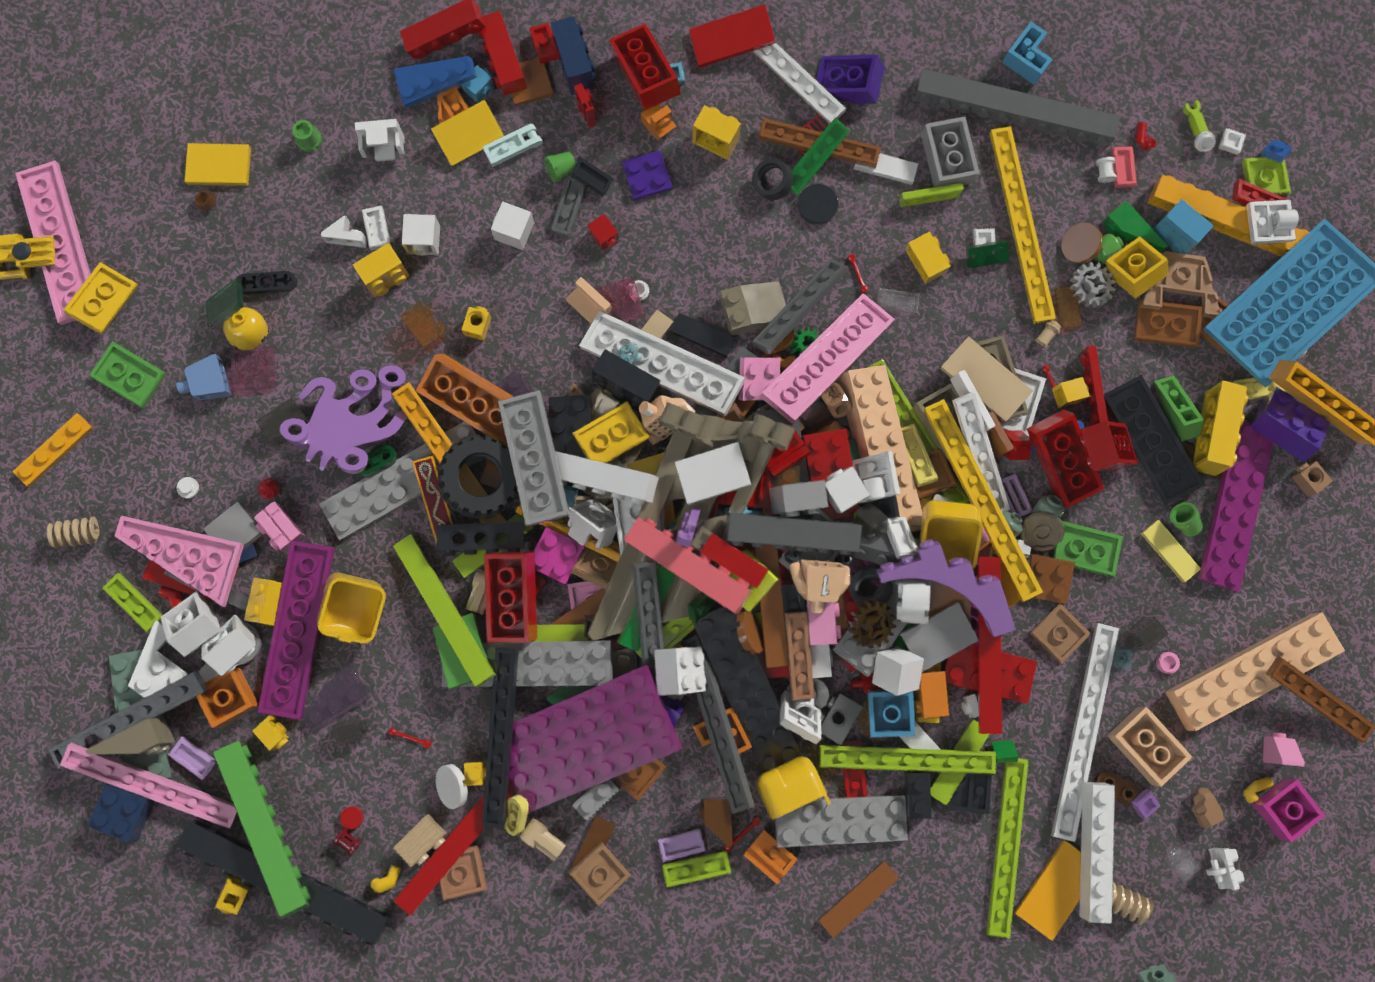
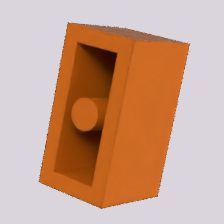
[914,671,949,718]

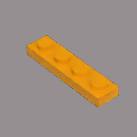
[13,413,94,487]

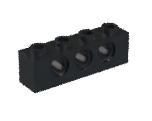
[436,522,525,556]

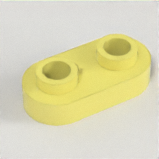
[505,795,529,836]

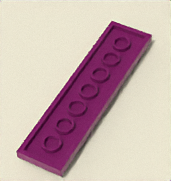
[1198,421,1273,592]
[258,540,335,720]

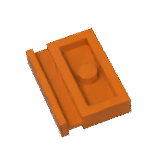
[743,829,798,884]

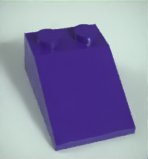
[816,54,885,104]

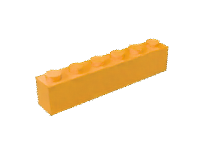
[1269,360,1375,446]

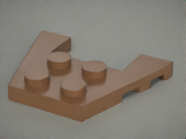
[1140,251,1223,318]

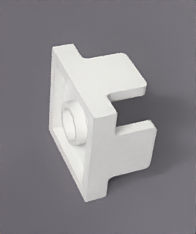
[355,119,405,161]
[567,498,617,549]

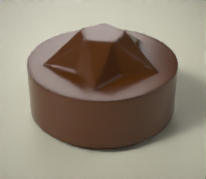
[194,190,216,211]

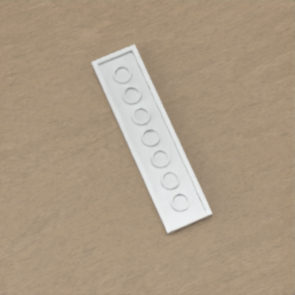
[579,311,745,416]

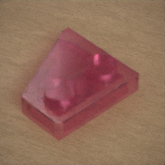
[596,277,645,323]

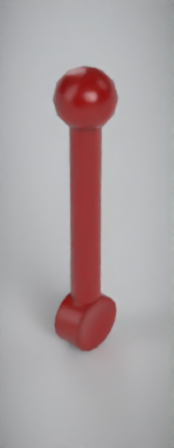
[848,254,868,293]
[1042,365,1057,404]
[388,728,432,748]
[724,817,761,852]

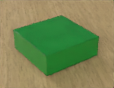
[991,740,1018,764]

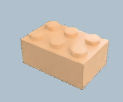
[1107,707,1192,787]

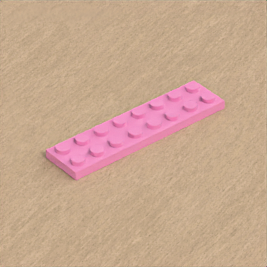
[15,161,91,325]
[760,293,895,424]

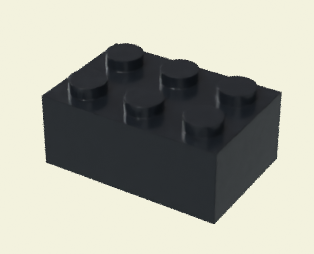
[591,349,661,411]

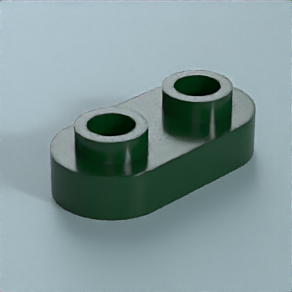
[356,445,397,478]

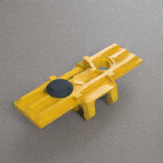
[0,234,55,280]

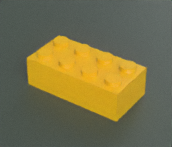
[1192,380,1248,476]

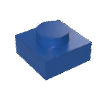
[1262,140,1292,163]

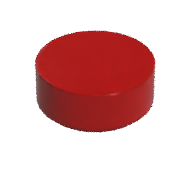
[340,806,364,829]

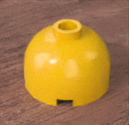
[223,307,268,350]

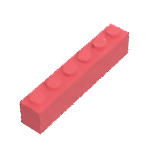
[624,517,753,614]

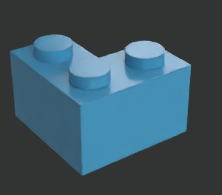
[1002,22,1053,85]

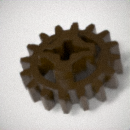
[848,599,897,649]

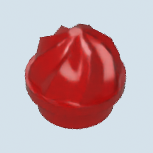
[258,478,280,499]

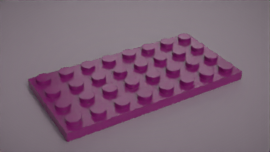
[509,665,682,813]

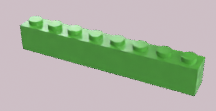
[213,740,311,919]

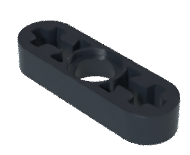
[235,271,297,295]

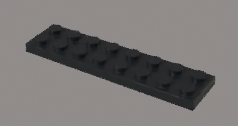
[692,605,803,773]

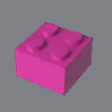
[534,527,586,586]
[1252,778,1325,843]

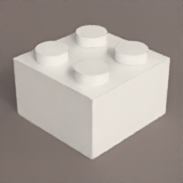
[161,591,221,657]
[202,615,256,676]
[654,647,706,695]

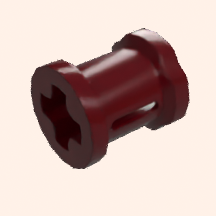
[332,828,363,857]

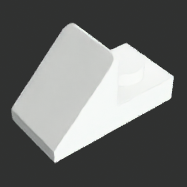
[321,216,368,248]

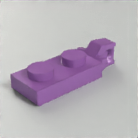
[676,506,701,548]

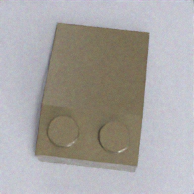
[720,281,786,336]
[85,718,175,755]

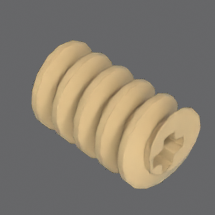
[47,517,99,548]
[1112,882,1154,926]

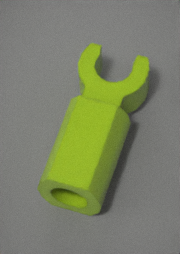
[1183,100,1209,138]

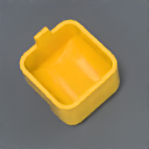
[919,500,983,569]
[317,573,386,643]
[756,757,831,819]

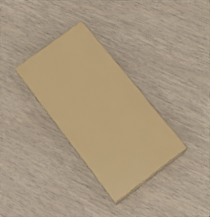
[940,336,1033,423]

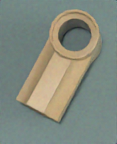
[465,569,486,615]
[519,818,566,861]

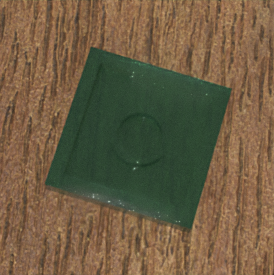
[206,278,243,330]

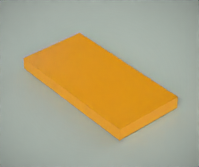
[1014,840,1081,941]

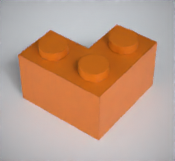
[693,707,752,754]

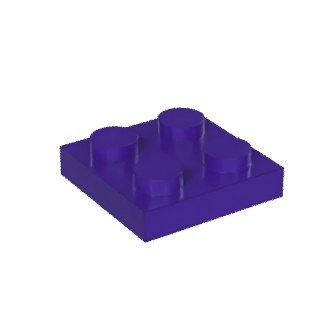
[622,150,672,201]

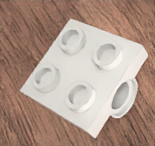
[1246,200,1299,244]
[852,451,900,503]
[780,690,821,744]

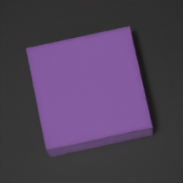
[1130,788,1160,820]

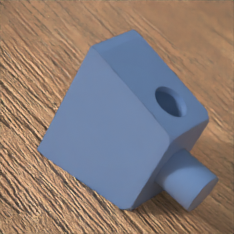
[176,354,232,401]

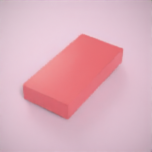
[1111,146,1137,188]

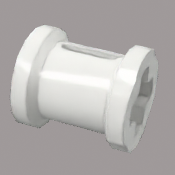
[1096,157,1117,183]

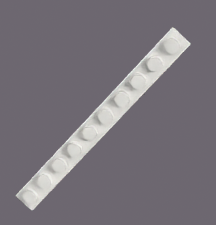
[1051,623,1119,842]

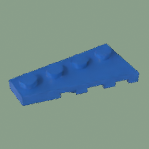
[394,56,477,108]

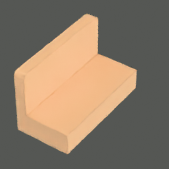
[566,277,612,324]

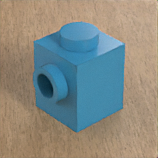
[461,65,494,103]

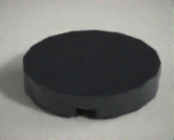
[798,184,839,225]

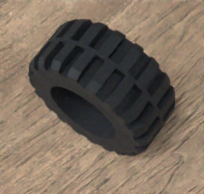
[438,435,518,519]

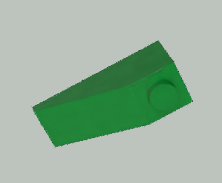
[1102,201,1168,253]

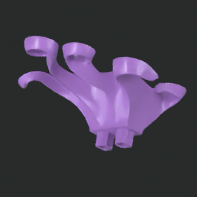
[280,365,408,474]

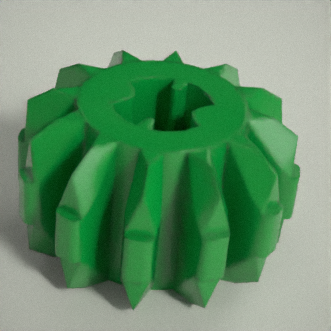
[789,326,821,357]

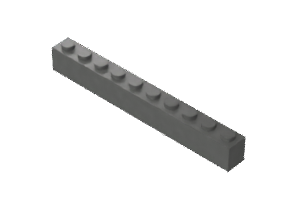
[914,69,1120,146]

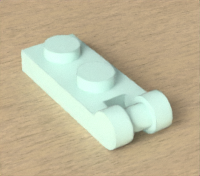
[483,124,543,167]

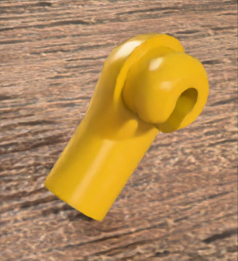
[1243,777,1273,803]
[371,865,402,893]

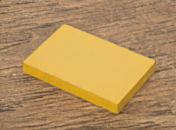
[431,100,504,166]
[185,143,251,186]
[63,262,138,335]
[572,401,650,464]

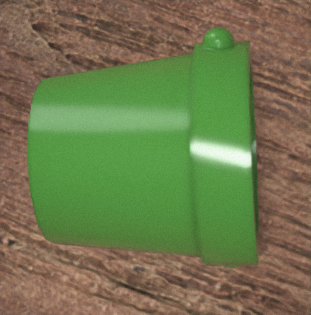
[292,120,322,152]
[544,151,575,183]
[1170,502,1203,536]

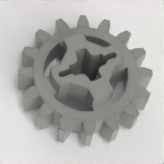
[1070,262,1116,308]

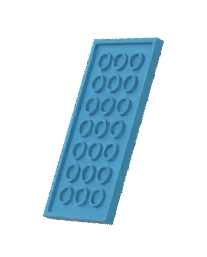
[1203,219,1375,388]

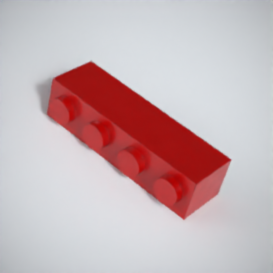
[400,0,486,60]
[477,10,527,96]

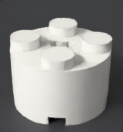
[897,578,930,624]

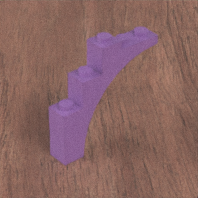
[876,539,1016,637]

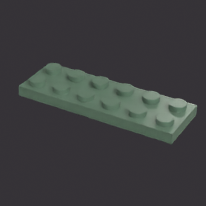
[109,650,172,778]

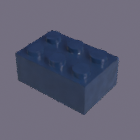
[551,16,596,96]

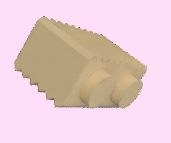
[393,814,447,867]

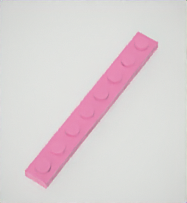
[60,743,237,829]

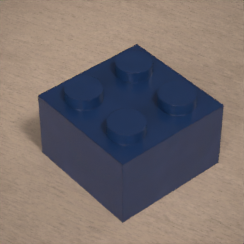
[87,783,155,842]

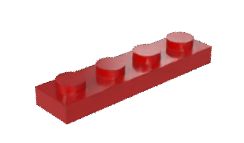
[1080,345,1108,426]

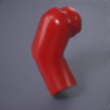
[1135,122,1157,151]
[158,586,184,610]

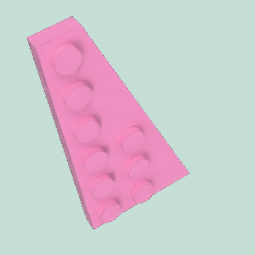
[115,516,244,607]

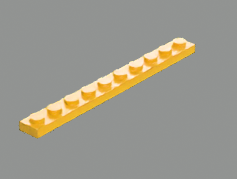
[989,126,1056,324]
[924,399,1043,602]

